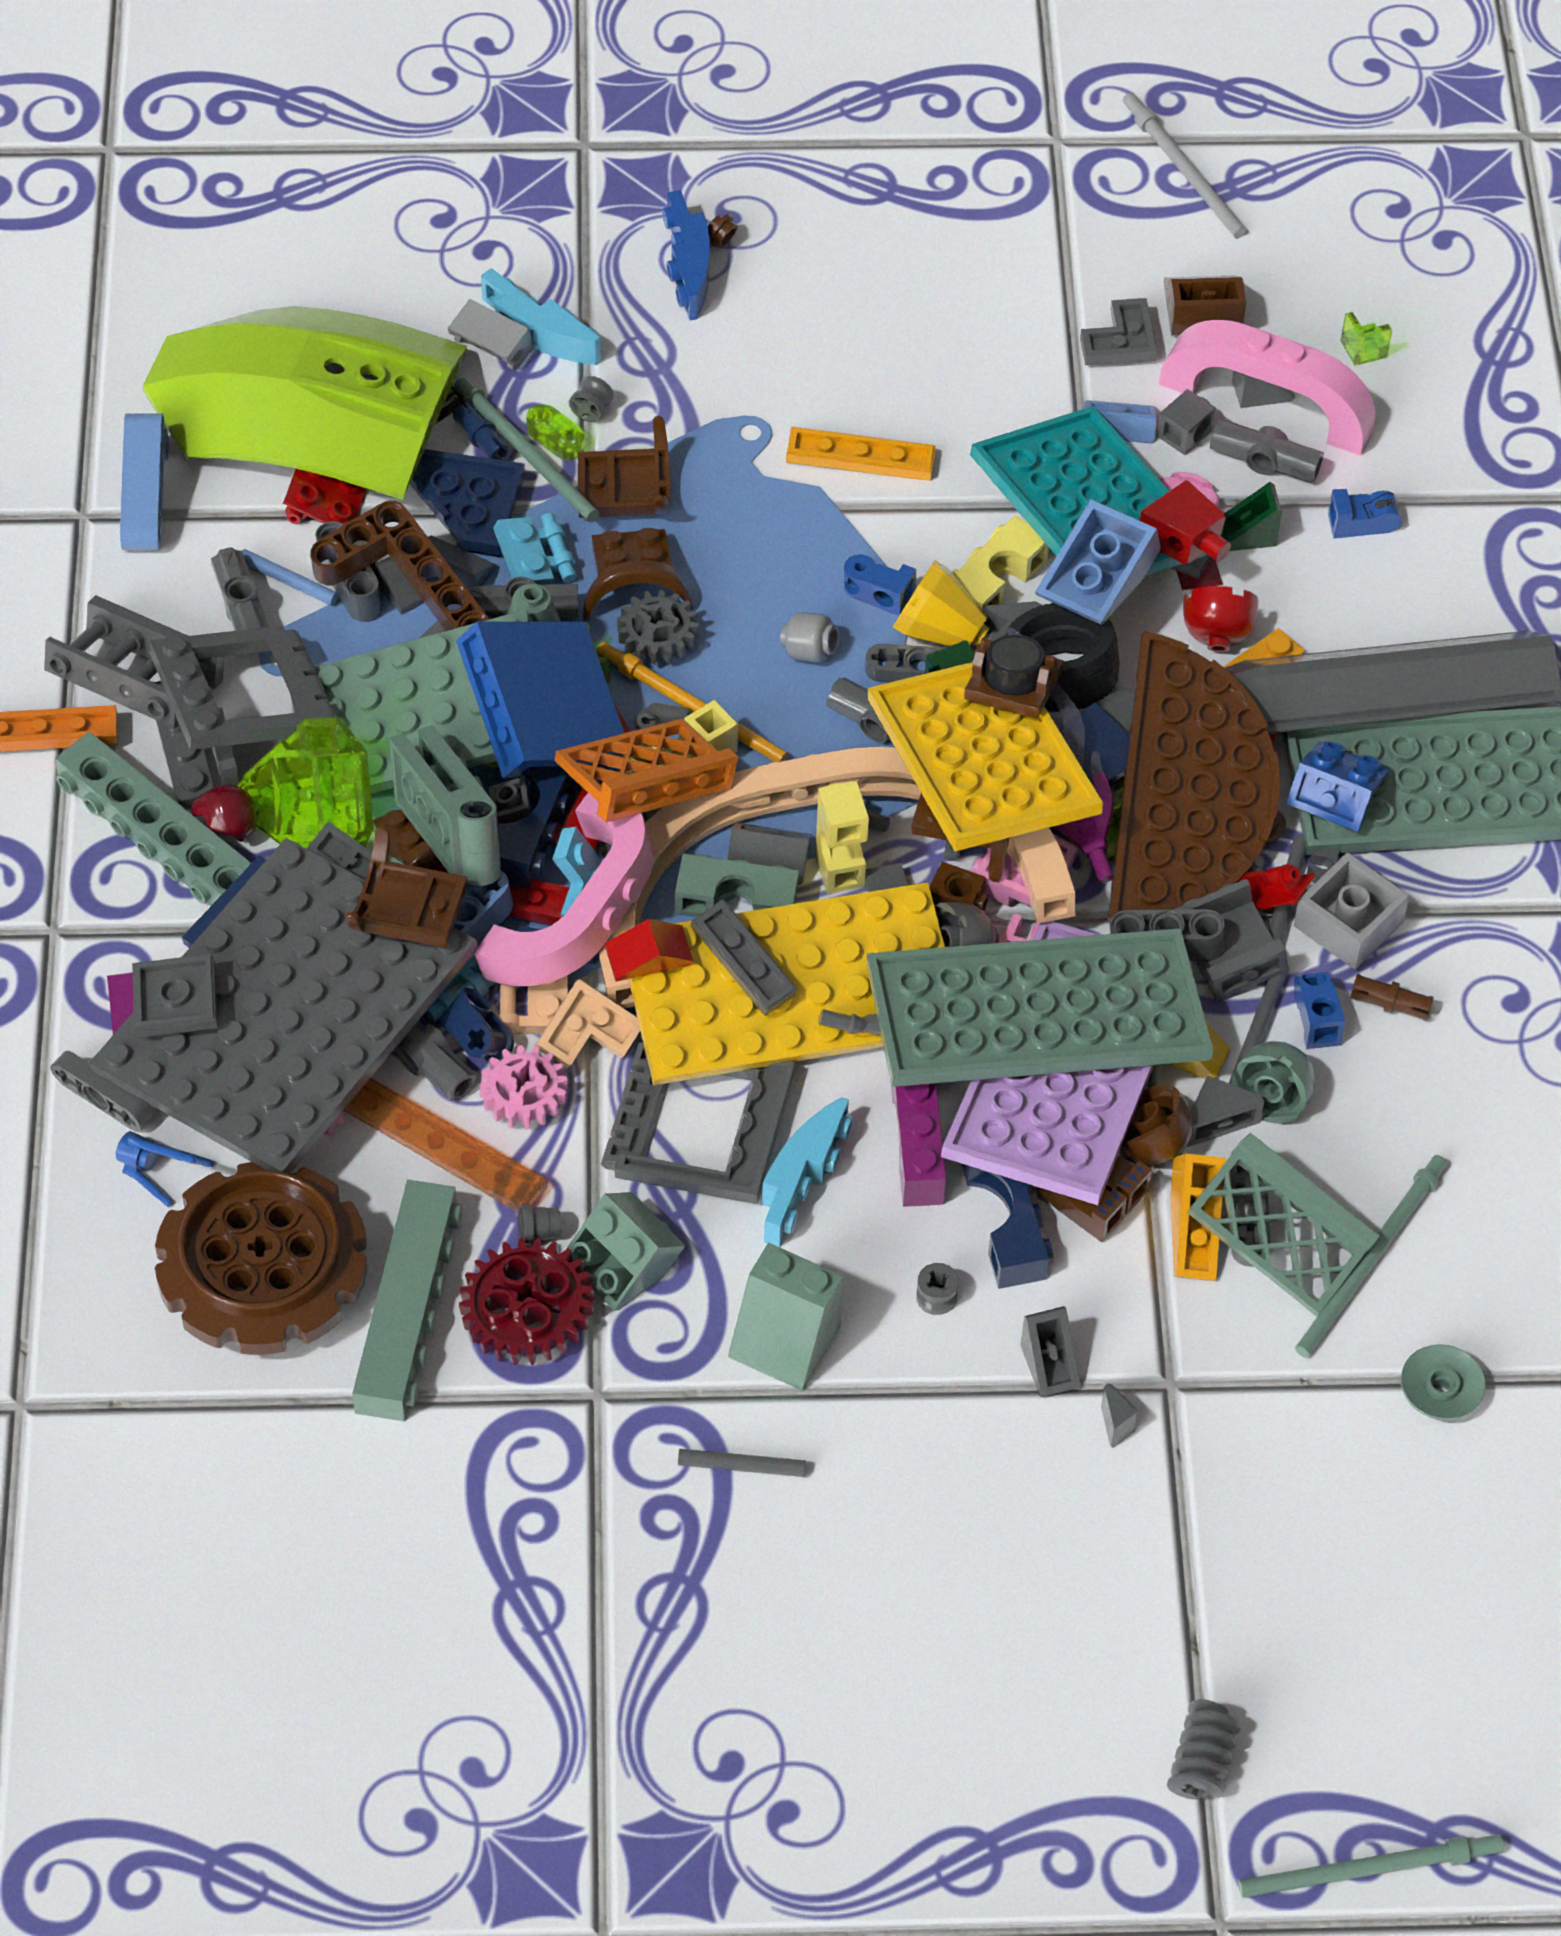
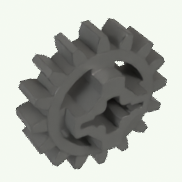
[617,590,699,665]

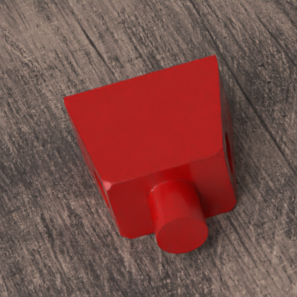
[1139,480,1231,564]

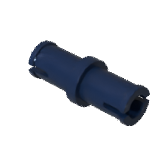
[453,402,511,461]

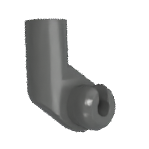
[634,703,689,730]

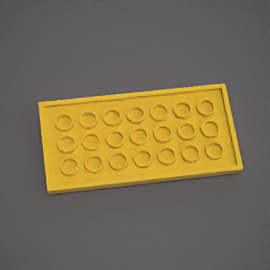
[620,882,945,1086]

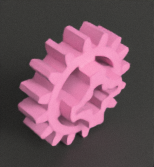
[480,1045,568,1129]

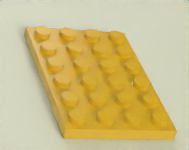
[868,662,1103,851]

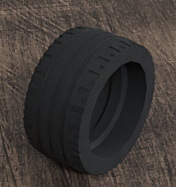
[1005,603,1120,712]

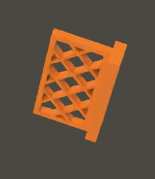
[554,719,738,822]

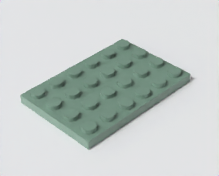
[314,609,532,805]

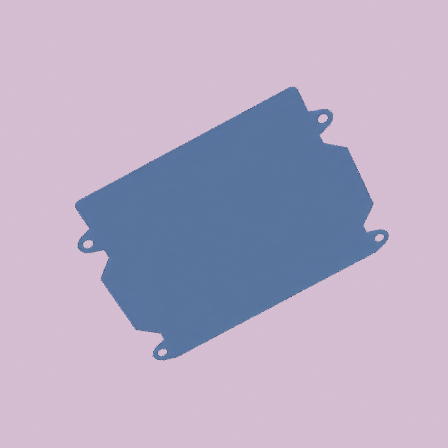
[259,415,926,984]

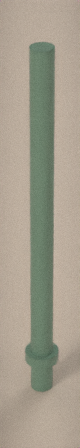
[454,377,599,522]
[1295,1155,1447,1358]

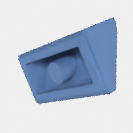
[1084,400,1157,443]

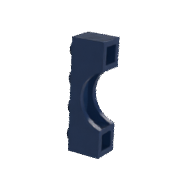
[498,766,579,889]
[961,1163,1054,1289]

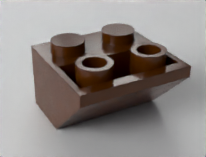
[1164,275,1246,335]

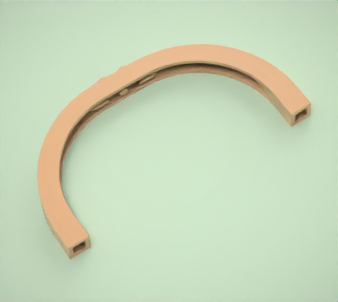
[599,747,1075,1008]

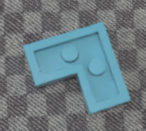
[552,827,602,917]

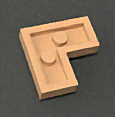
[534,979,641,1069]

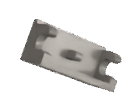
[448,299,534,370]

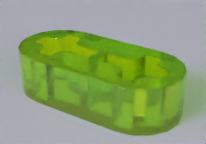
[526,404,585,460]

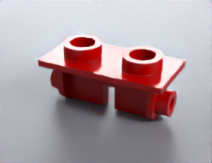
[1239,864,1316,910]

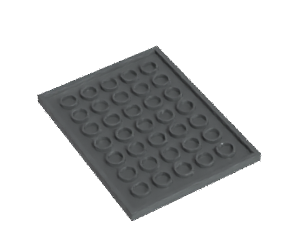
[89,838,478,1174]

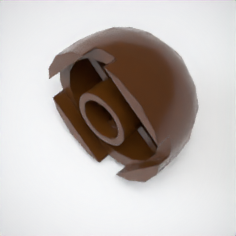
[1121,1084,1194,1164]

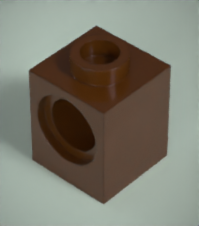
[929,861,989,912]

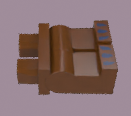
[1038,1154,1152,1242]

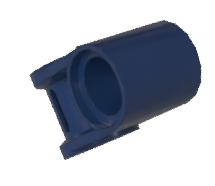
[439,987,514,1061]

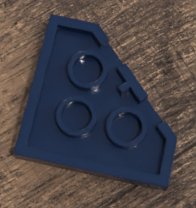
[410,449,525,555]

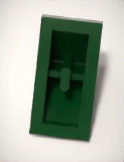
[1221,482,1282,551]

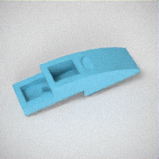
[481,268,601,365]
[762,1097,853,1247]

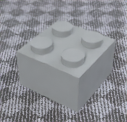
[1293,852,1409,970]

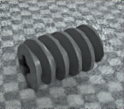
[1167,1699,1241,1800]

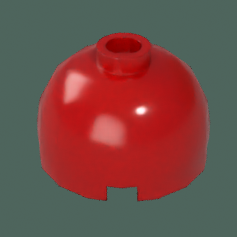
[1183,586,1259,652]

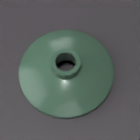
[1401,1344,1485,1421]

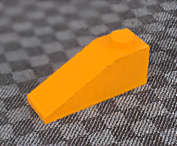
[1170,1153,1226,1281]

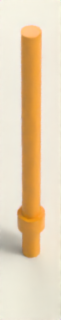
[596,641,788,762]

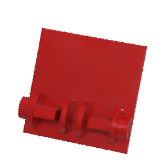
[283,469,367,525]

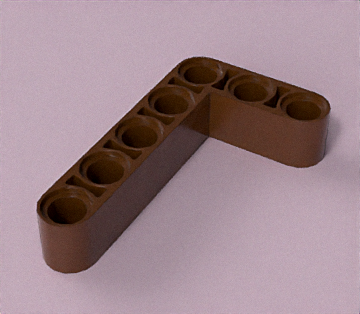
[310,501,489,631]

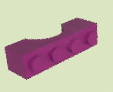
[890,1080,946,1207]

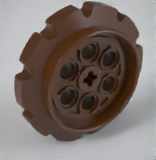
[155,1162,368,1355]

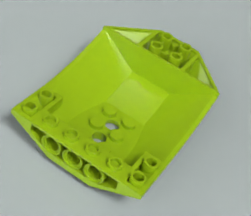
[142,306,467,500]

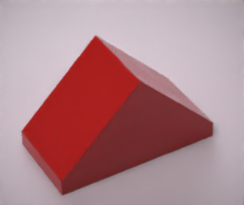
[605,919,693,982]

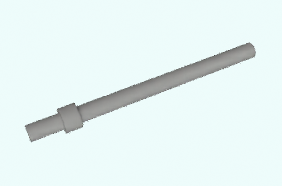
[1123,92,1246,238]

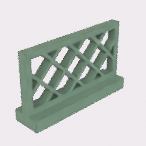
[1187,1132,1380,1316]

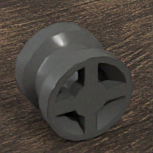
[569,376,614,422]
[916,1263,959,1315]

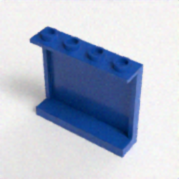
[456,621,624,778]

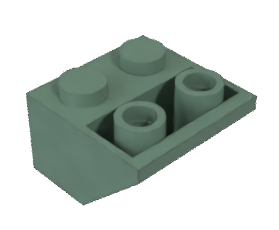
[566,1192,685,1311]

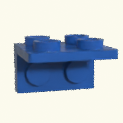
[1286,741,1390,832]

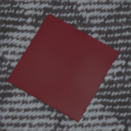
[1176,559,1223,591]

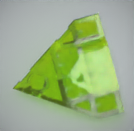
[236,717,374,848]

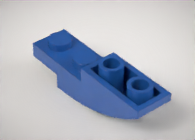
[662,190,710,321]

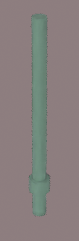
[1238,1834,1504,1898]

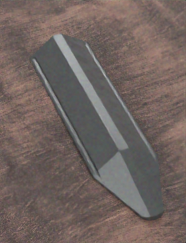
[1225,630,1561,735]

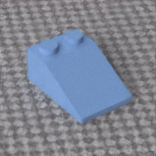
[1035,499,1161,625]

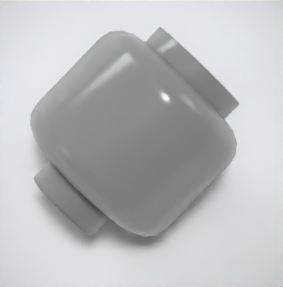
[780,612,839,663]

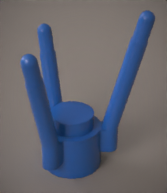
[115,1131,213,1207]

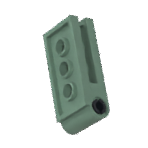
[389,725,501,886]

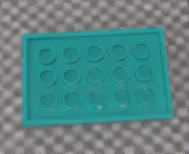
[970,406,1207,576]

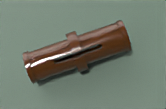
[1350,973,1434,1021]

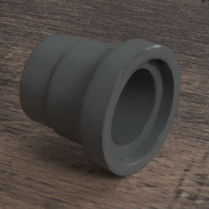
[517,1203,561,1245]

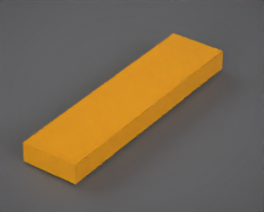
[786,426,936,481]

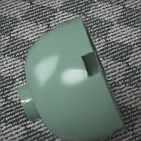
[1231,1041,1315,1124]

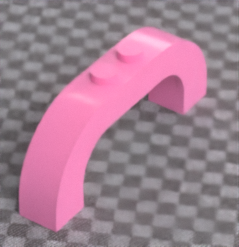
[1159,320,1376,456]
[474,784,654,986]

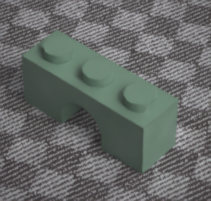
[674,854,799,917]

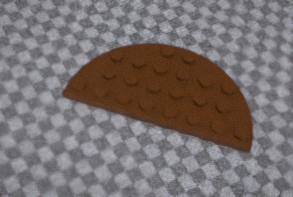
[1107,631,1280,923]

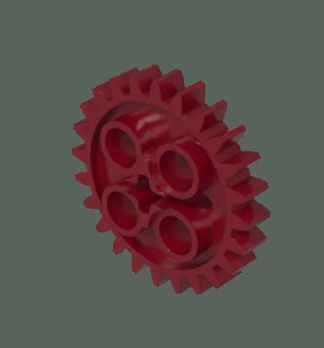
[459,1238,595,1365]

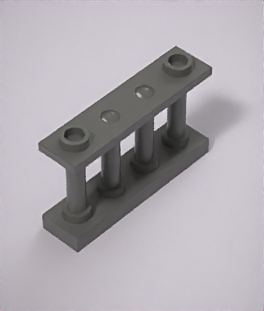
[44,595,225,728]

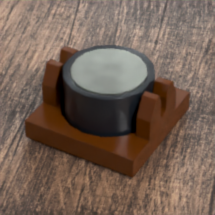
[964,634,1064,719]

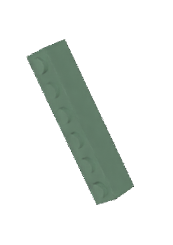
[352,1179,463,1421]

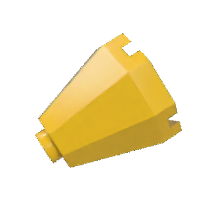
[893,560,989,647]

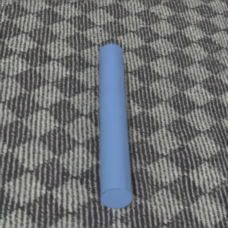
[242,549,339,606]

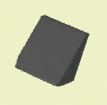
[1101,1383,1138,1448]

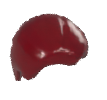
[191,784,258,842]

